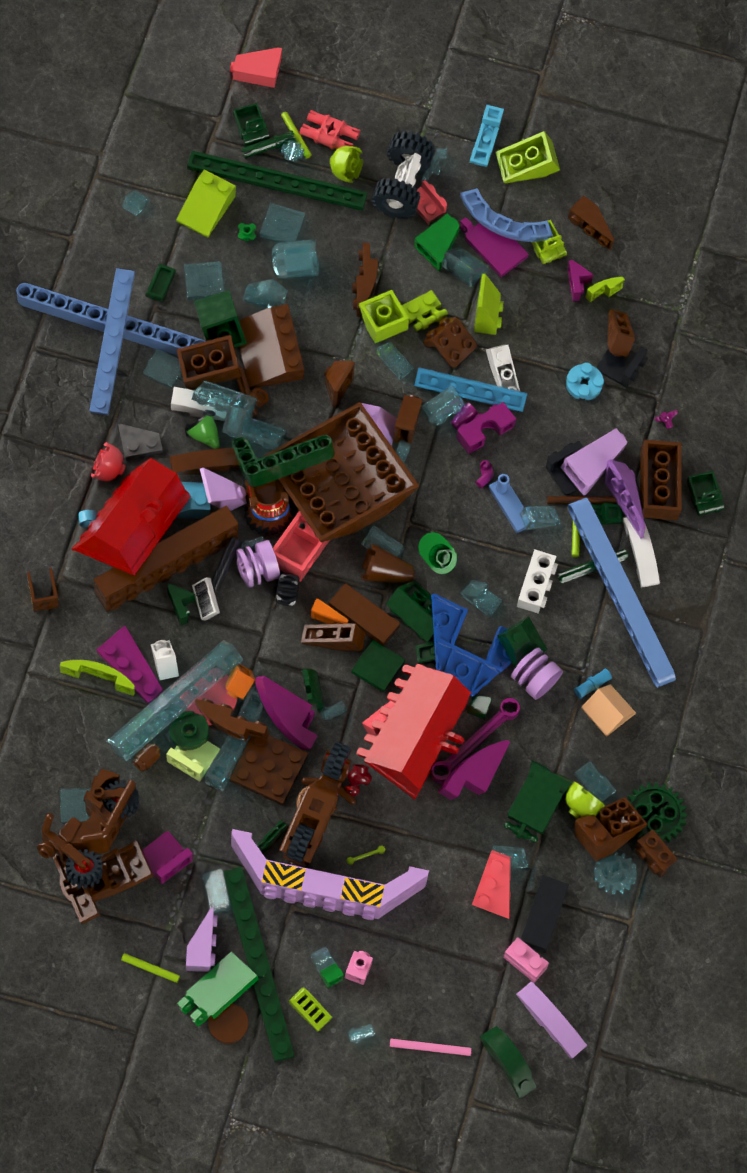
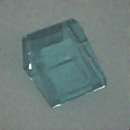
[122,190,149,216]

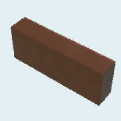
[329,583,400,646]

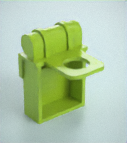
[531,220,567,264]

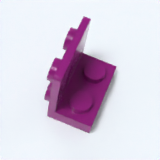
[143,831,193,885]

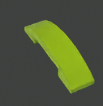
[60,660,135,696]

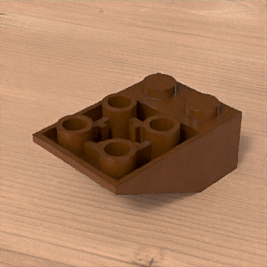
[574,797,647,862]

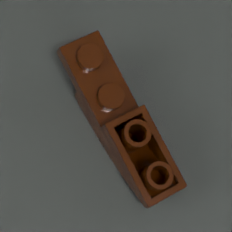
[352,243,378,317]
[195,698,270,742]

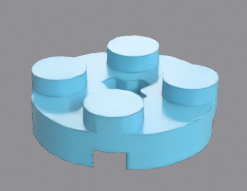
[566,363,604,400]

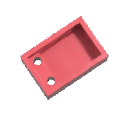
[273,511,330,582]

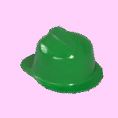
[418,532,457,574]

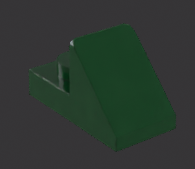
[167,584,196,626]

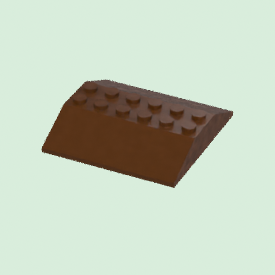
[263,402,419,542]

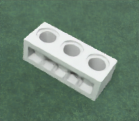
[517,549,558,614]

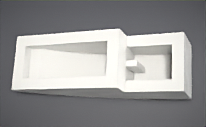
[171,387,230,421]

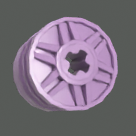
[236,540,280,588]
[511,648,563,700]

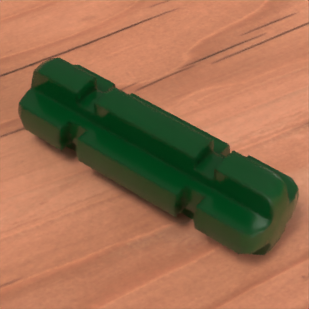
[257,821,288,854]

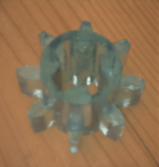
[281,140,304,162]

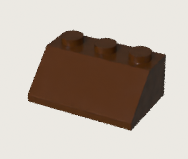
[177,335,242,390]

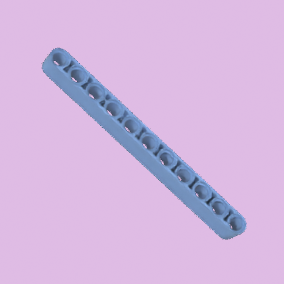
[16,283,206,356]
[568,498,676,688]

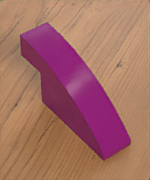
[255,676,318,750]
[438,740,510,800]

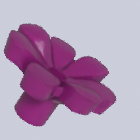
[654,410,678,429]

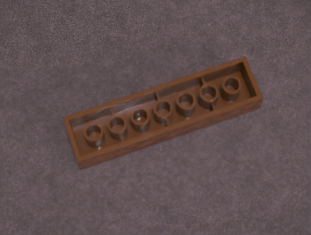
[94,505,238,612]

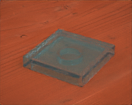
[259,203,305,246]
[184,261,224,300]

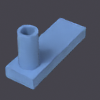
[488,474,534,534]

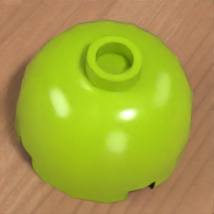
[330,146,363,183]
[566,781,605,819]

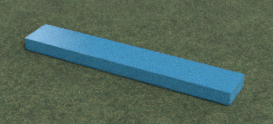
[414,367,527,412]

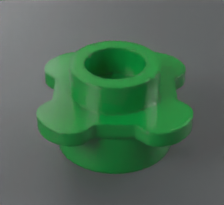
[238,223,256,241]

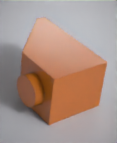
[225,662,255,699]

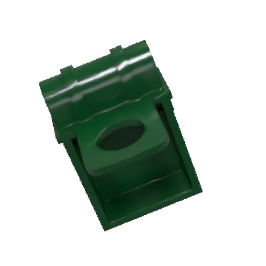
[233,103,269,146]
[687,471,724,516]

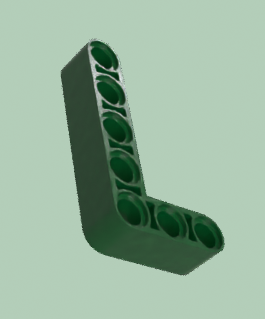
[232,435,335,487]

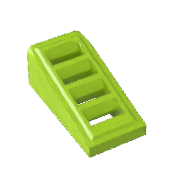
[289,987,332,1032]

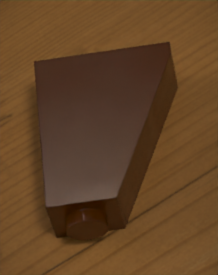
[393,395,423,446]

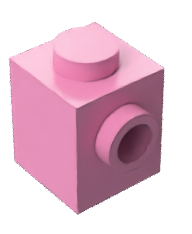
[345,951,373,985]

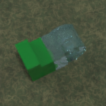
[310,946,344,988]

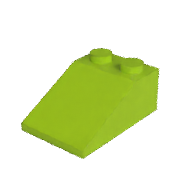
[496,131,560,183]
[176,170,236,238]
[474,274,504,335]

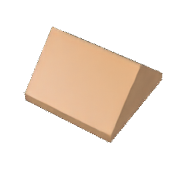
[581,684,636,737]

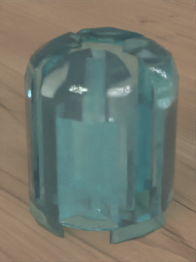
[272,239,319,279]

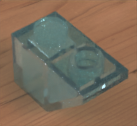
[243,279,288,308]

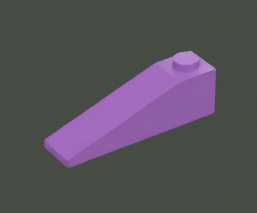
[605,459,645,539]

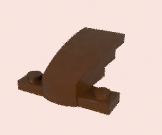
[53,840,154,925]

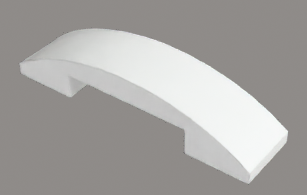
[623,517,660,588]

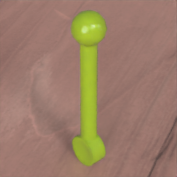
[346,846,385,865]

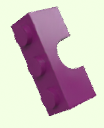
[456,402,516,454]

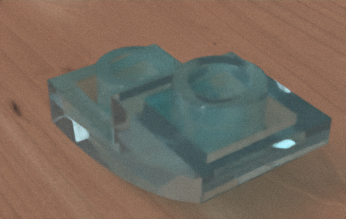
[574,761,616,802]

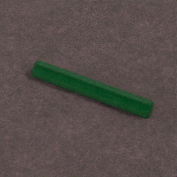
[557,549,629,583]

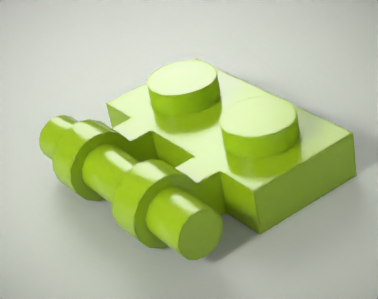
[402,290,448,332]

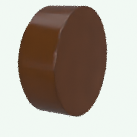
[250,387,269,407]

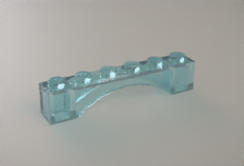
[205,675,265,791]

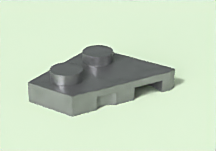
[118,424,163,460]

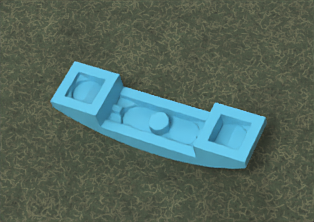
[469,105,504,167]

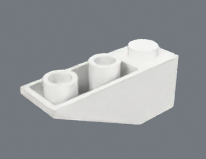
[486,345,520,391]

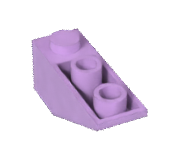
[186,908,217,972]

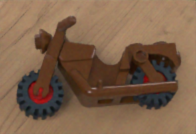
[279,741,356,868]
[37,769,139,889]

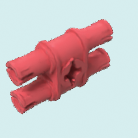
[299,110,361,150]

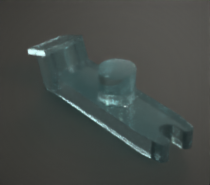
[421,147,447,183]

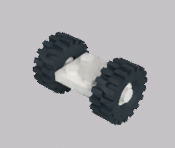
[372,131,435,219]

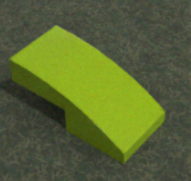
[586,277,625,302]

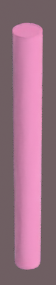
[390,1039,471,1056]

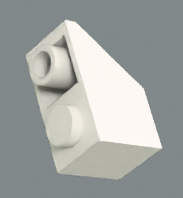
[151,640,179,680]

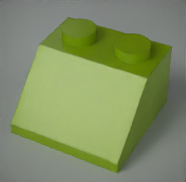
[359,290,409,344]

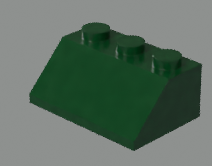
[386,580,434,642]

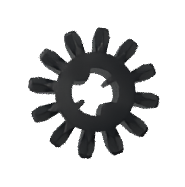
[276,574,300,606]

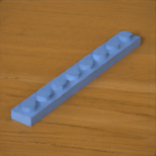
[89,268,135,416]

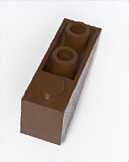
[568,195,614,250]

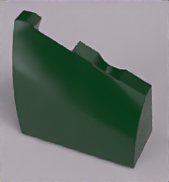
[302,669,325,711]

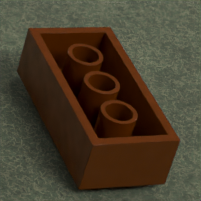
[640,440,681,520]

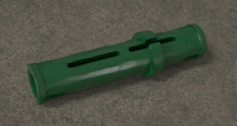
[241,130,296,159]

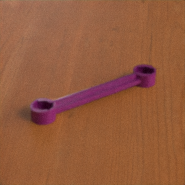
[431,698,520,784]

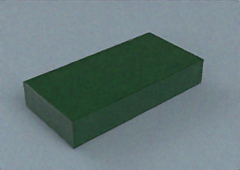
[145,264,176,303]

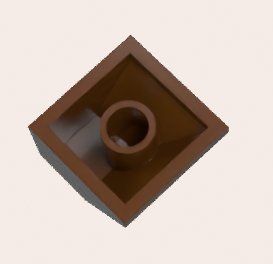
[324,361,355,408]

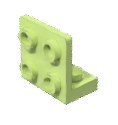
[167,730,221,782]

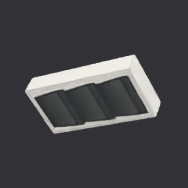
[192,577,220,621]

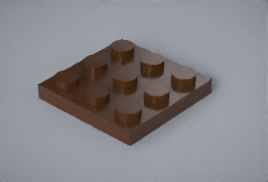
[229,735,308,806]

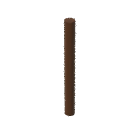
[547,496,618,504]

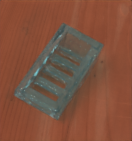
[520,506,561,530]

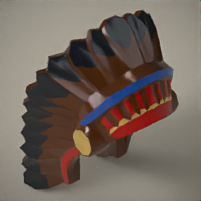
[242,476,295,535]

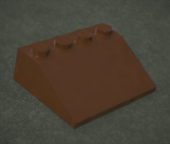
[239,304,304,389]

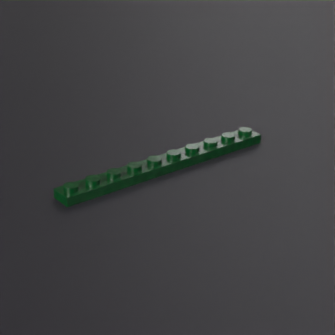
[187,151,368,211]
[223,867,294,1062]

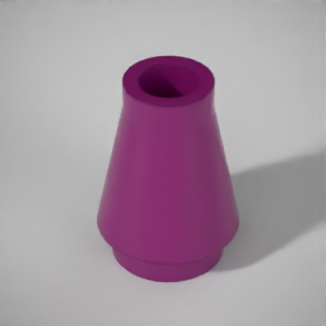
[450,403,478,429]

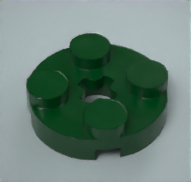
[169,711,209,751]

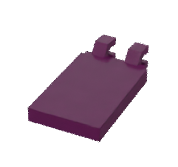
[459,217,529,277]

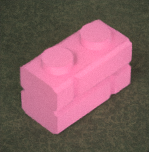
[503,937,549,983]

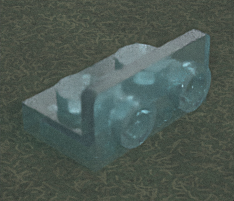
[422,385,465,425]

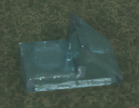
[460,580,502,617]
[493,845,528,870]

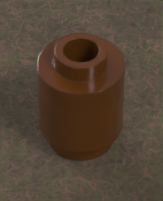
[132,743,161,772]

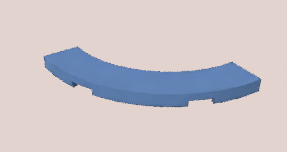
[460,188,553,242]

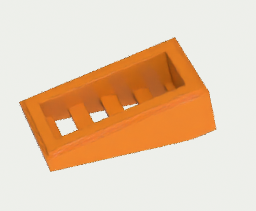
[311,598,349,624]

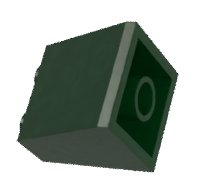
[194,290,247,347]

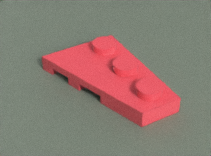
[472,850,511,919]

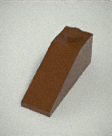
[607,309,635,357]
[301,624,365,651]

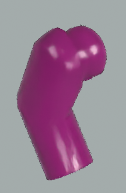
[475,460,494,489]

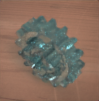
[594,852,637,894]

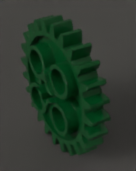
[627,782,687,843]

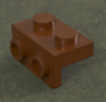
[635,830,677,878]

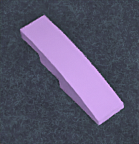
[516,982,587,1058]

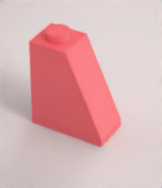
[230,48,282,88]

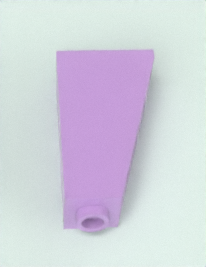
[561,428,628,496]

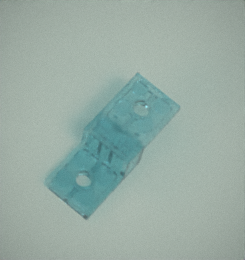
[192,381,287,450]

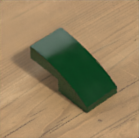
[591,503,623,525]

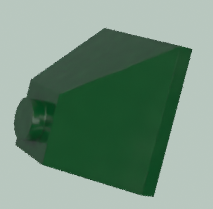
[497,616,548,668]

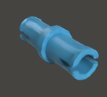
[574,669,612,699]

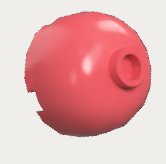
[91,442,126,482]

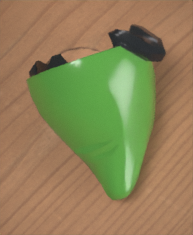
[184,409,220,449]

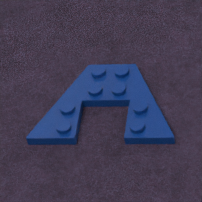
[431,594,512,697]

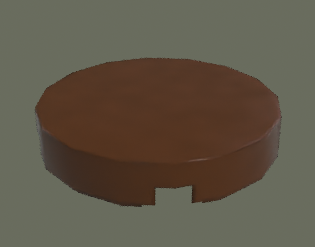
[208,1003,248,1044]

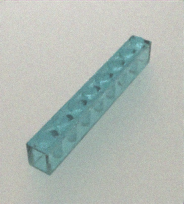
[107,640,243,761]

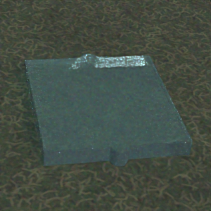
[143,349,181,388]
[60,787,91,823]

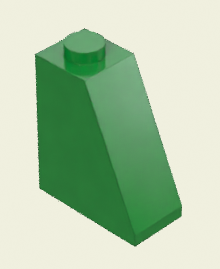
[414,213,460,272]

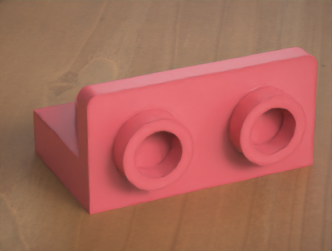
[416,180,447,225]

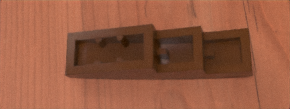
[169,448,240,475]

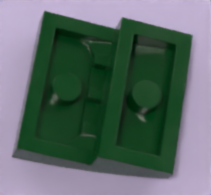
[351,640,406,692]

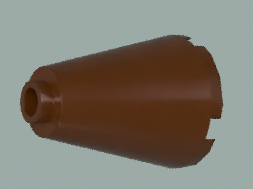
[360,544,416,584]

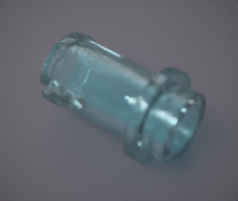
[240,536,264,553]
[320,701,346,721]
[348,1024,375,1044]

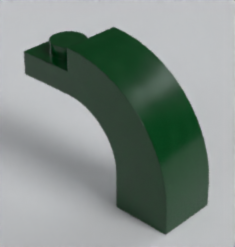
[480,1026,537,1098]

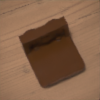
[422,317,477,368]

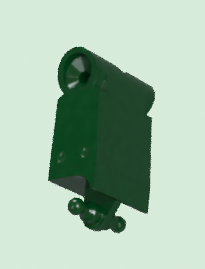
[504,760,574,843]

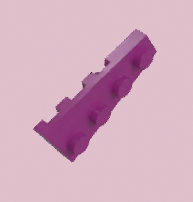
[96,625,163,705]

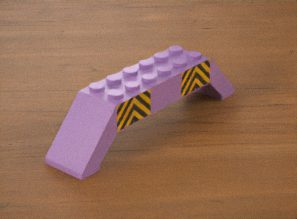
[231,829,429,920]

